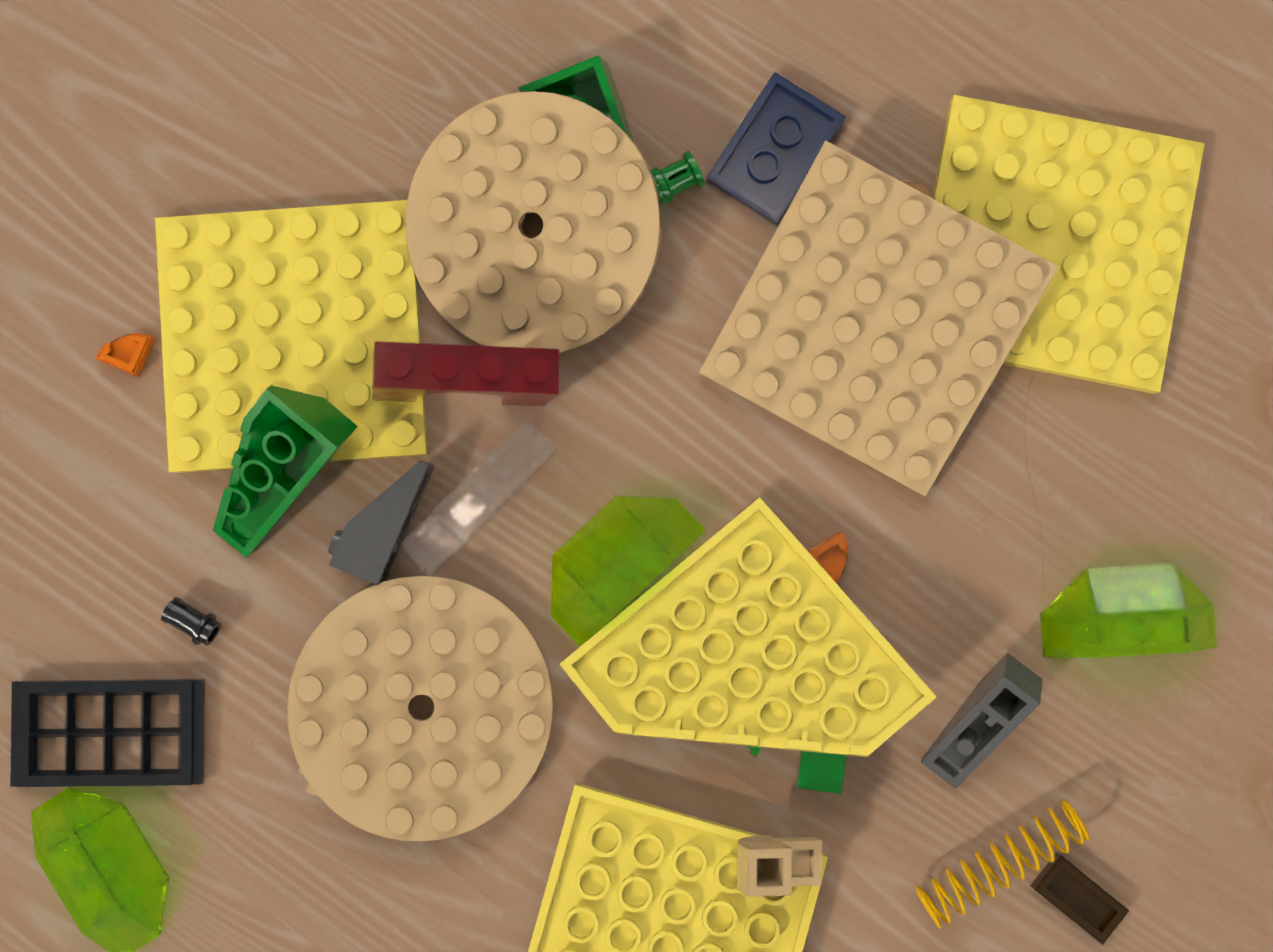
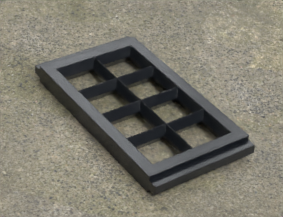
[10,679,204,787]

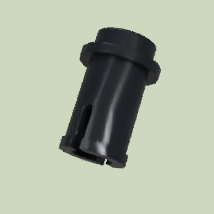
[161,597,221,646]

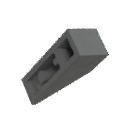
[328,460,435,585]
[921,653,1043,789]

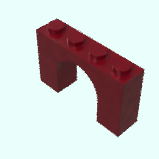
[372,341,559,406]

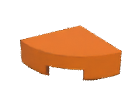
[95,333,156,377]
[808,531,848,583]

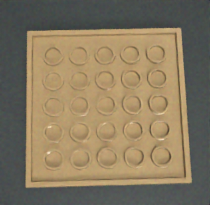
[699,141,1059,496]

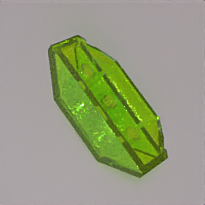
[551,496,705,647]
[1040,564,1217,658]
[30,787,170,952]

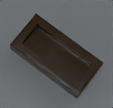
[1030,852,1130,945]

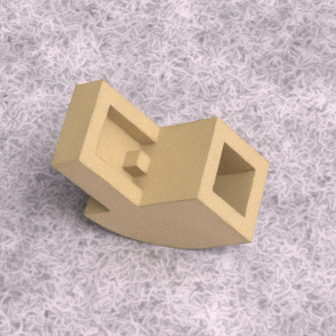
[737,835,822,897]

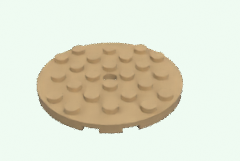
[405,91,662,353]
[287,576,553,842]

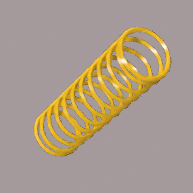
[915,798,1090,929]

